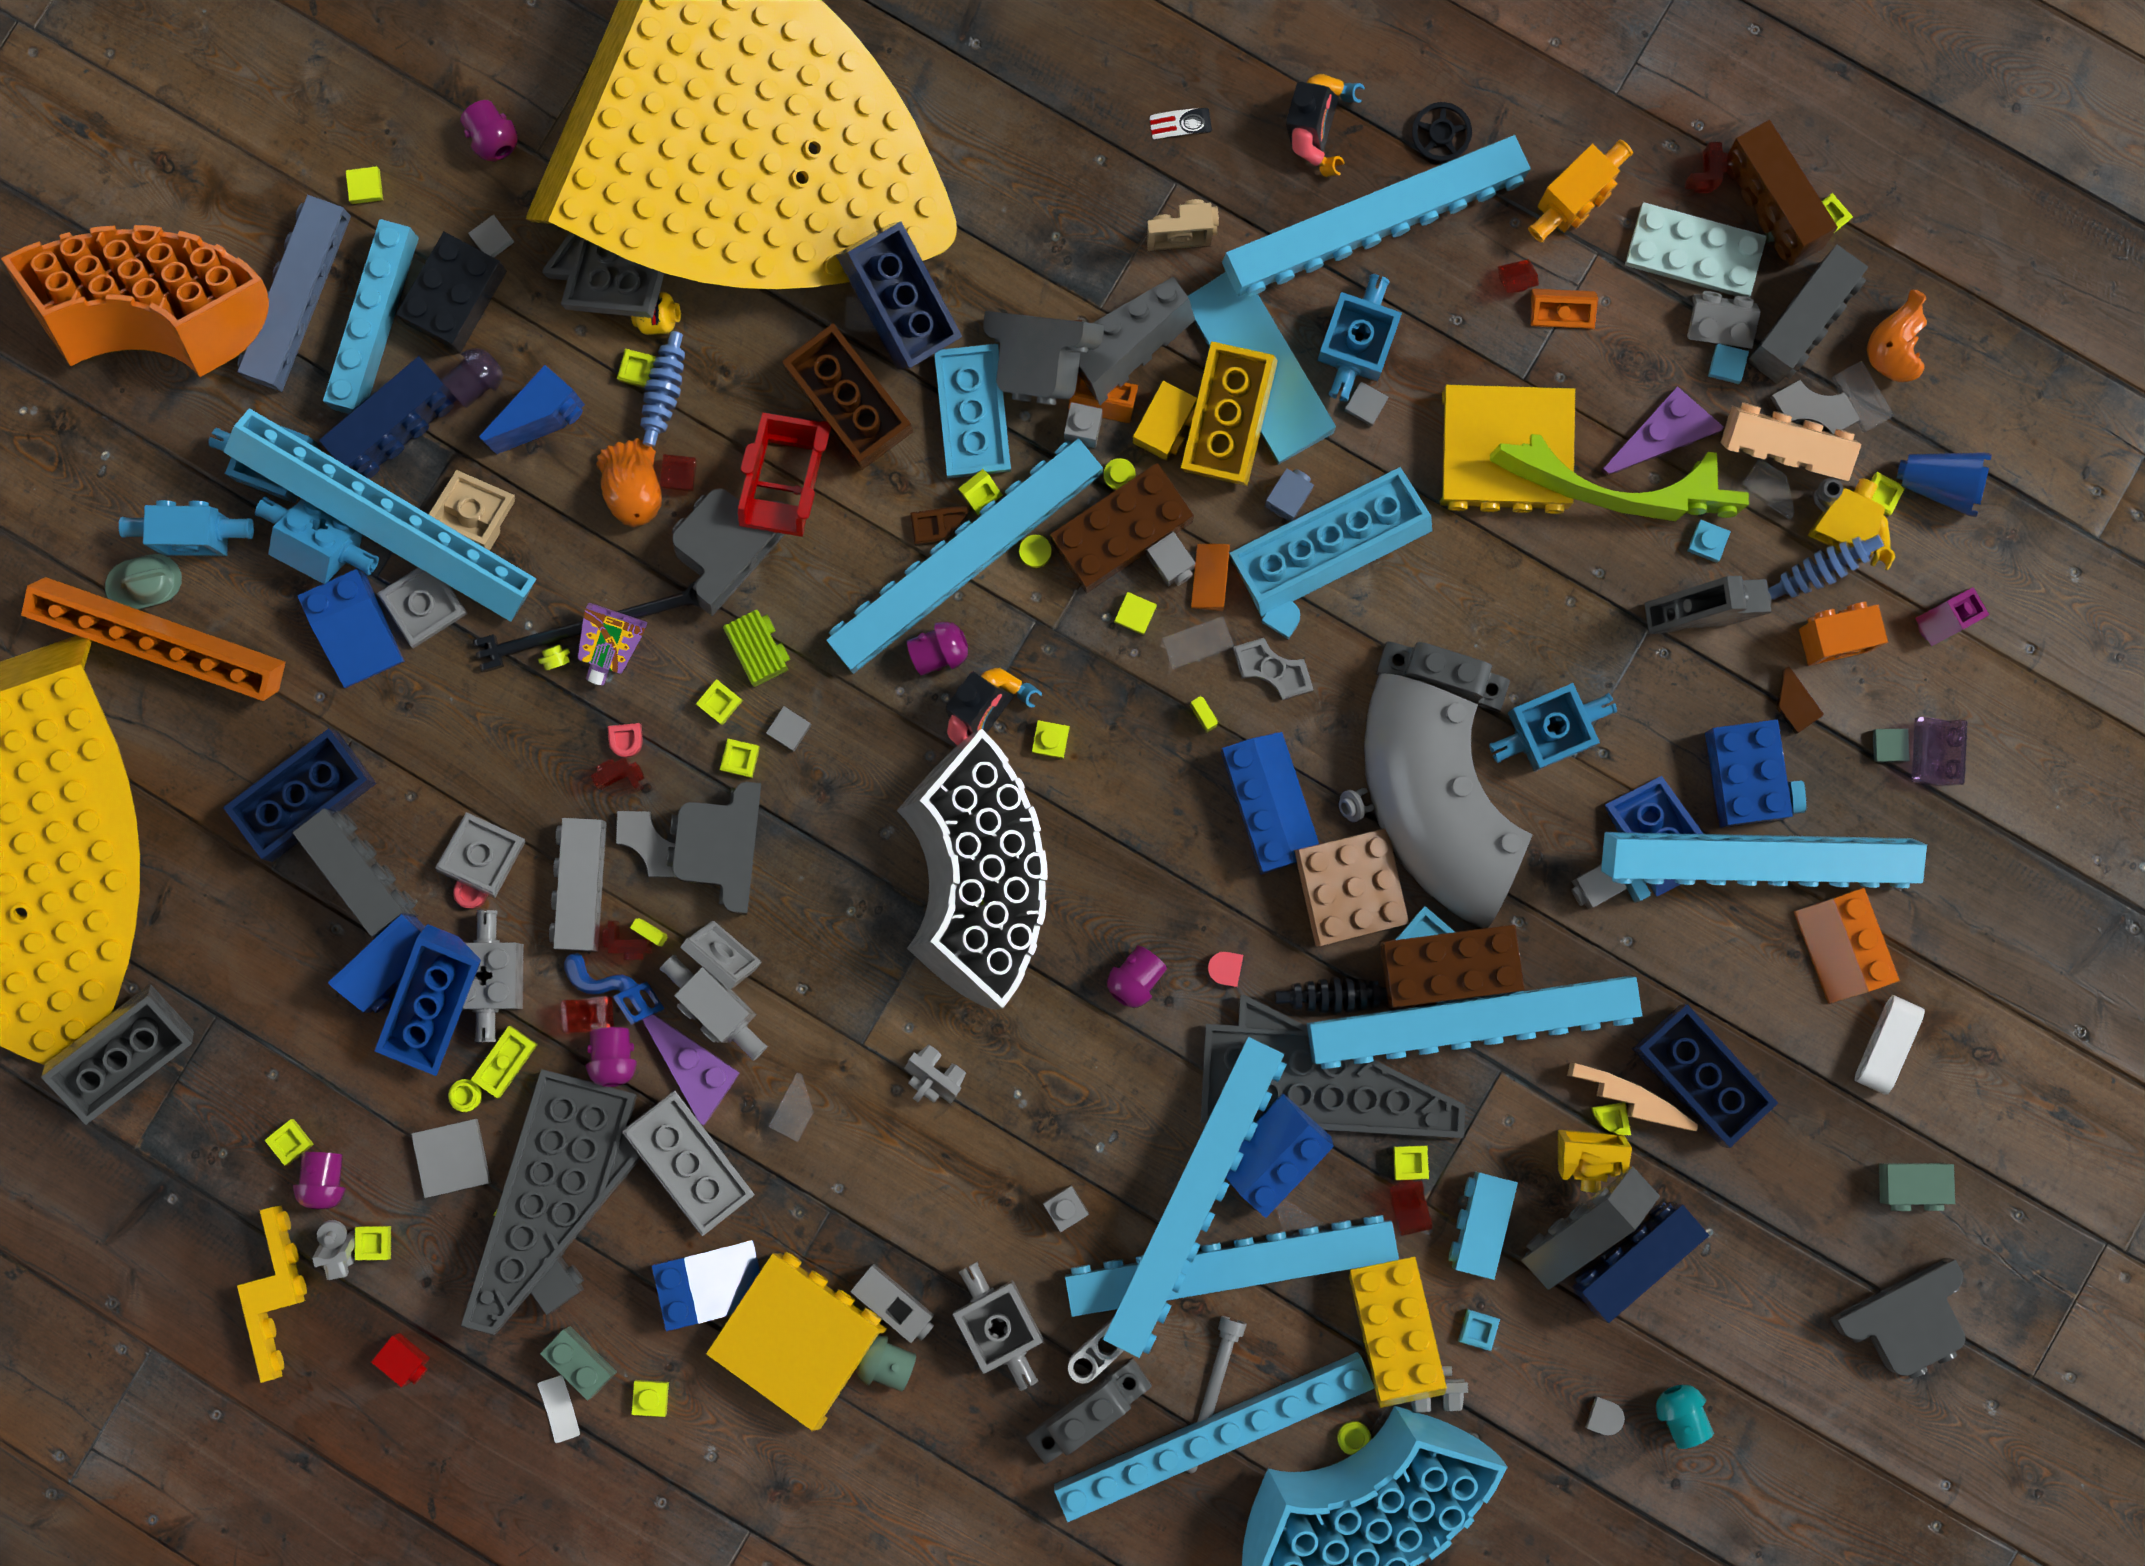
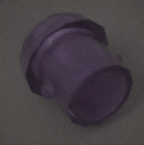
[441,347,503,408]

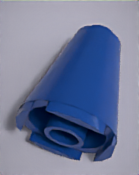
[1896,452,1992,517]

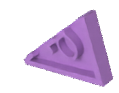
[1602,386,1724,475]
[643,1014,740,1125]

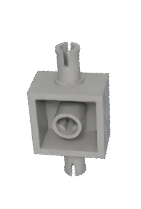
[462,910,524,1042]
[660,955,768,1061]
[953,1262,1043,1391]

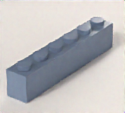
[237,195,351,392]

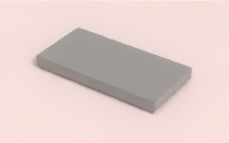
[621,1091,755,1236]

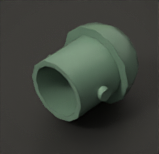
[854,1335,916,1392]

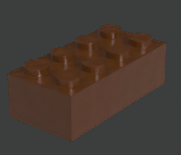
[1725,119,1838,266]
[782,323,913,470]
[1050,463,1194,594]
[1380,925,1525,1008]

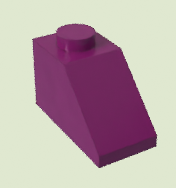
[1915,587,1989,647]

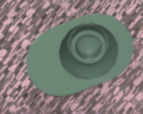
[105,554,182,610]

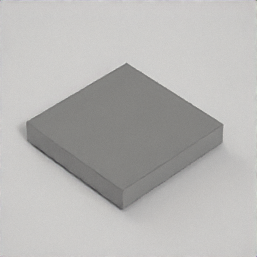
[377,567,468,648]
[435,812,525,898]
[680,921,761,990]
[411,1119,491,1198]

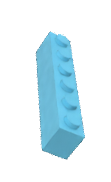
[323,219,419,414]

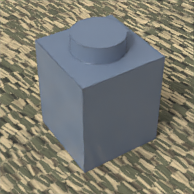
[1264,468,1314,522]

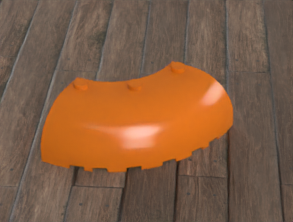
[1,225,269,377]

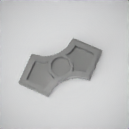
[1770,380,1861,434]
[1233,638,1314,700]
[616,811,676,878]

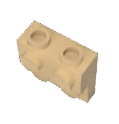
[1147,199,1219,251]
[429,470,515,551]

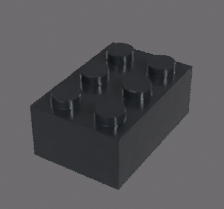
[396,231,507,353]

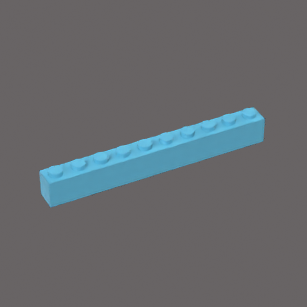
[1222,135,1531,297]
[224,408,536,622]
[827,438,1103,674]
[1601,832,1927,888]
[1307,976,1642,1069]
[1103,1037,1287,1358]
[1065,1215,1399,1317]
[1054,1352,1375,1522]

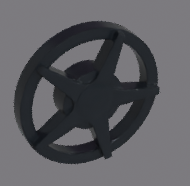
[1412,102,1472,162]

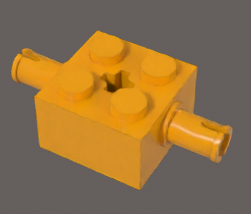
[1528,139,1633,243]

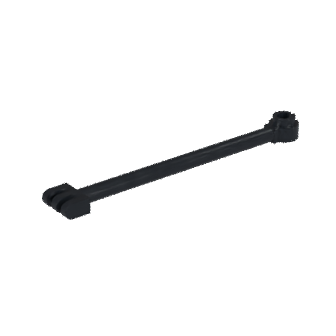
[473,581,701,672]

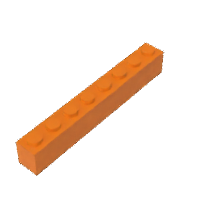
[21,577,286,701]

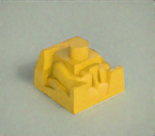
[1558,1130,1632,1193]

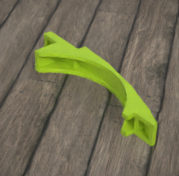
[1490,434,1749,522]

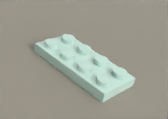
[1625,202,1767,297]

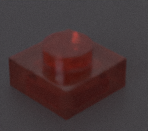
[1498,259,1539,293]
[660,454,697,492]

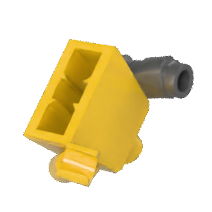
[1808,478,1895,570]

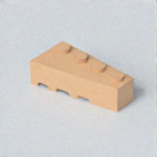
[1720,402,1862,481]

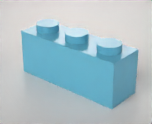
[1448,1172,1518,1280]

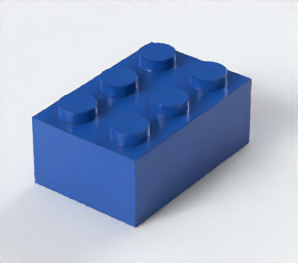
[1705,719,1793,828]

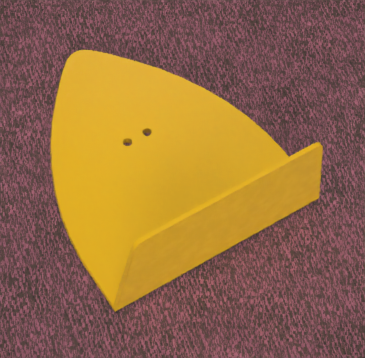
[526,0,957,289]
[0,635,140,1065]

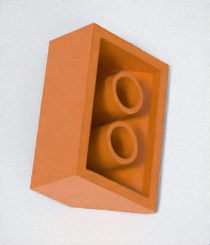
[1794,888,1900,1004]

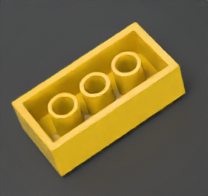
[1181,341,1278,486]
[1349,1257,1447,1408]

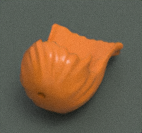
[1867,289,1927,382]
[596,438,662,528]

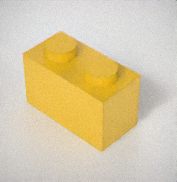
[1133,381,1197,461]

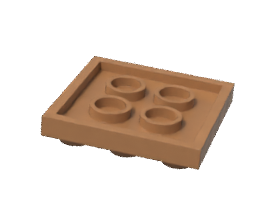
[1294,829,1409,946]

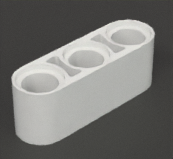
[1855,995,1925,1095]
[1068,1317,1124,1384]

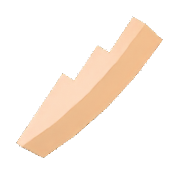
[1567,1063,1698,1131]

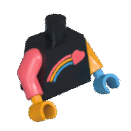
[1286,74,1365,177]
[946,668,1042,746]

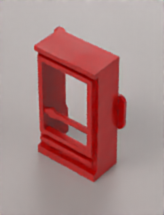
[738,412,831,537]

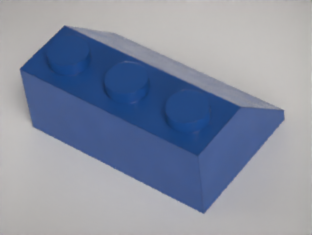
[328,914,425,1013]
[1226,1093,1334,1218]

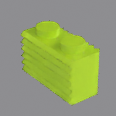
[723,609,791,687]

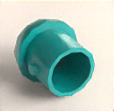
[1656,1385,1714,1449]

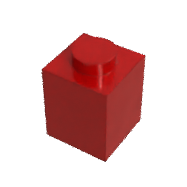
[371,1333,430,1387]

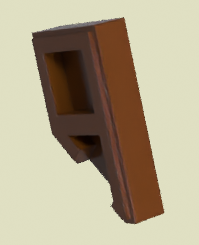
[910,505,970,546]
[1777,666,1824,734]

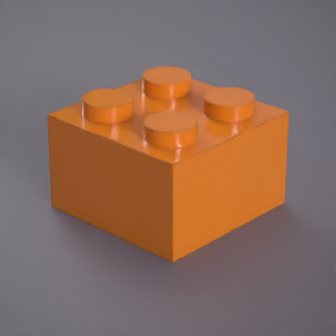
[1799,602,1888,666]

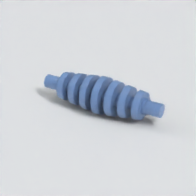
[640,331,685,447]
[1768,534,1884,600]

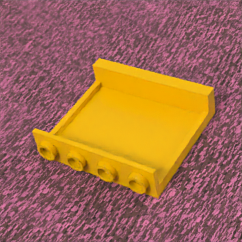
[1440,385,1575,514]
[706,1252,887,1431]

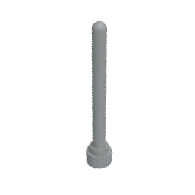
[1186,1316,1247,1473]

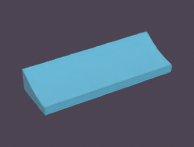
[1188,272,1336,465]
[1229,467,1432,617]

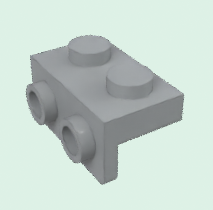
[1687,291,1761,349]

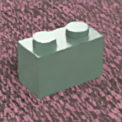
[1879,1163,1955,1211]
[540,1326,617,1401]

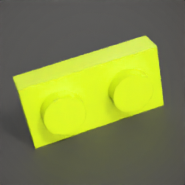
[471,1026,538,1099]

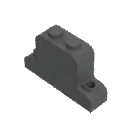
[983,311,1104,405]
[672,489,785,616]
[1645,576,1772,634]
[1376,642,1510,713]
[667,782,761,914]
[1830,1258,1965,1379]
[1025,1357,1152,1464]

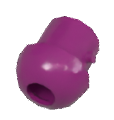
[460,100,518,162]
[907,622,968,676]
[1107,945,1168,1009]
[586,1027,637,1087]
[293,1152,346,1209]

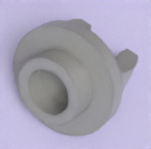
[1339,788,1374,822]

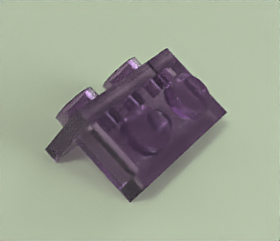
[1912,717,1968,786]

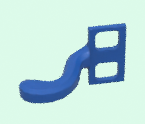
[564,953,665,1025]

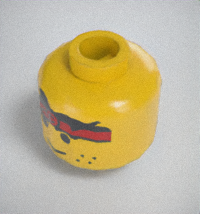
[631,292,681,335]

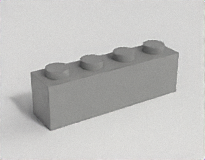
[549,818,607,952]

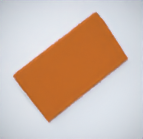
[1530,289,1598,329]
[1068,374,1139,423]
[1191,544,1230,611]

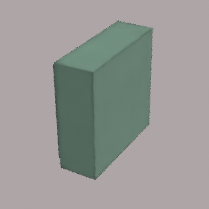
[1873,729,1910,762]

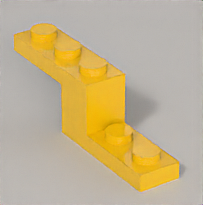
[237,1205,307,1383]

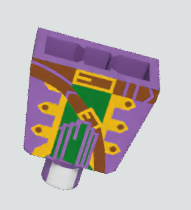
[578,603,648,685]

